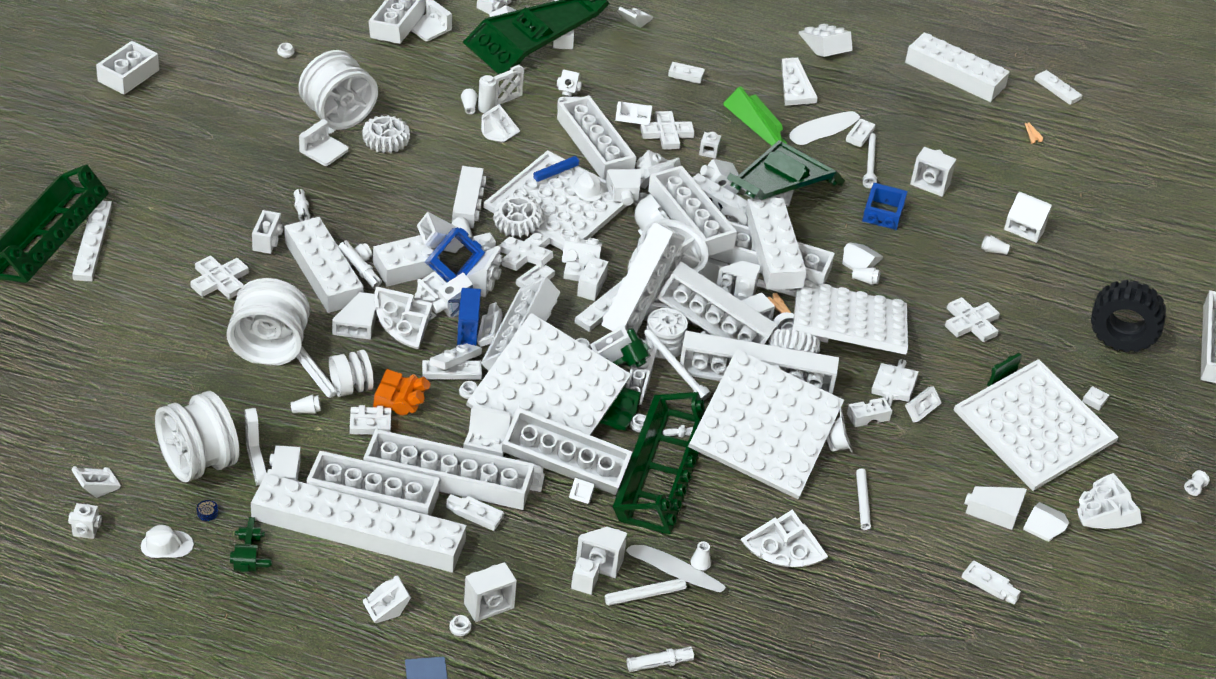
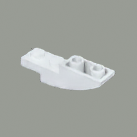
[626,340,657,405]

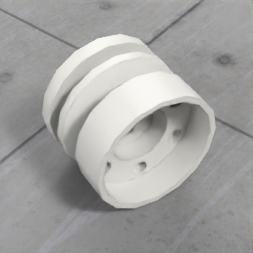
[645,308,688,359]
[329,350,374,397]

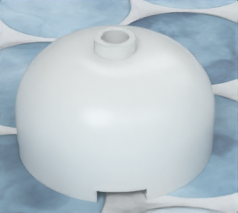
[634,194,669,235]

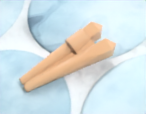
[1025,122,1043,144]
[767,293,791,313]

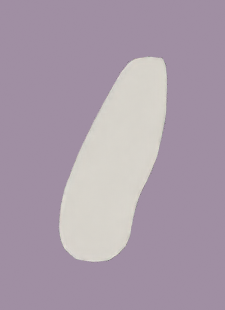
[790,111,860,145]
[626,545,726,592]

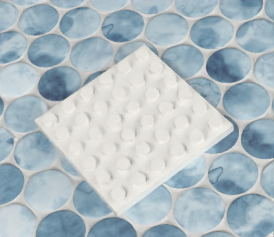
[483,150,626,250]
[792,280,908,355]
[466,313,631,436]
[688,349,844,499]
[954,359,1118,491]

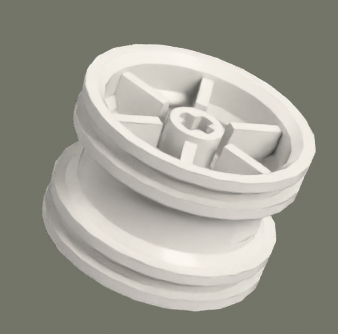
[298,50,378,130]
[627,219,709,293]
[227,278,310,366]
[155,391,239,482]

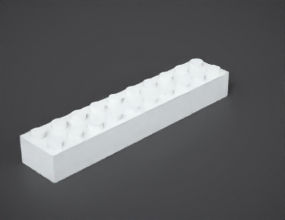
[251,473,467,573]

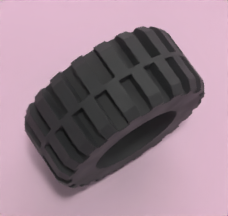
[1091,280,1166,352]

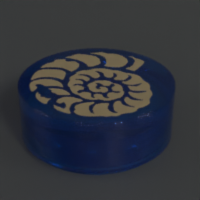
[196,500,218,521]

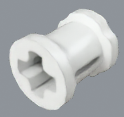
[1184,470,1210,496]

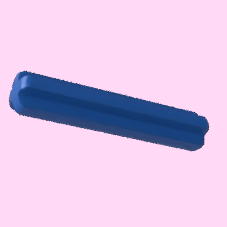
[533,156,579,182]

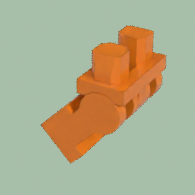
[373,369,431,415]

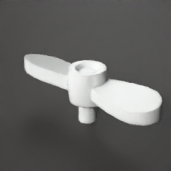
[663,425,693,438]

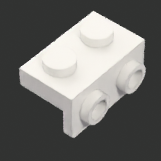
[562,235,602,266]

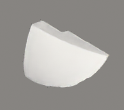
[374,287,432,349]
[1077,473,1142,529]
[741,509,828,567]

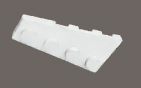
[781,57,817,106]

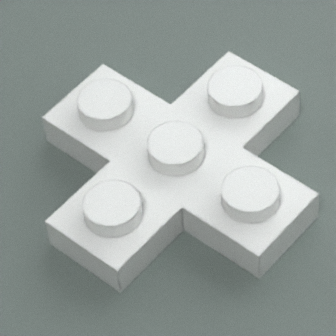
[640,111,694,150]
[498,232,553,271]
[190,255,249,299]
[945,297,1000,342]

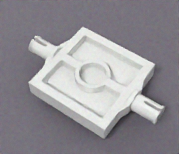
[871,359,919,407]

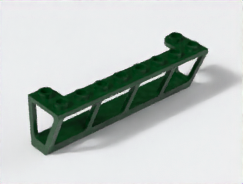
[0,164,109,283]
[612,392,706,534]

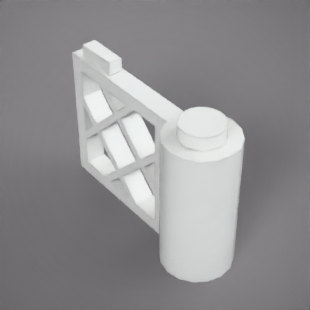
[478,65,524,113]

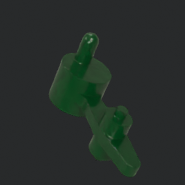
[606,328,651,368]
[230,517,273,572]

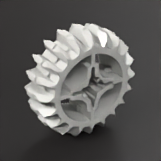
[362,115,410,154]
[493,194,543,238]
[768,329,820,354]

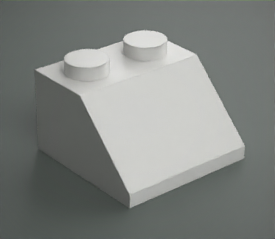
[575,527,627,578]

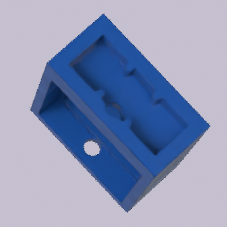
[862,182,908,230]
[425,227,485,282]
[457,288,481,346]

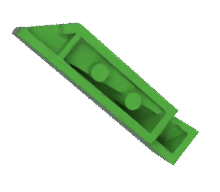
[723,86,787,146]

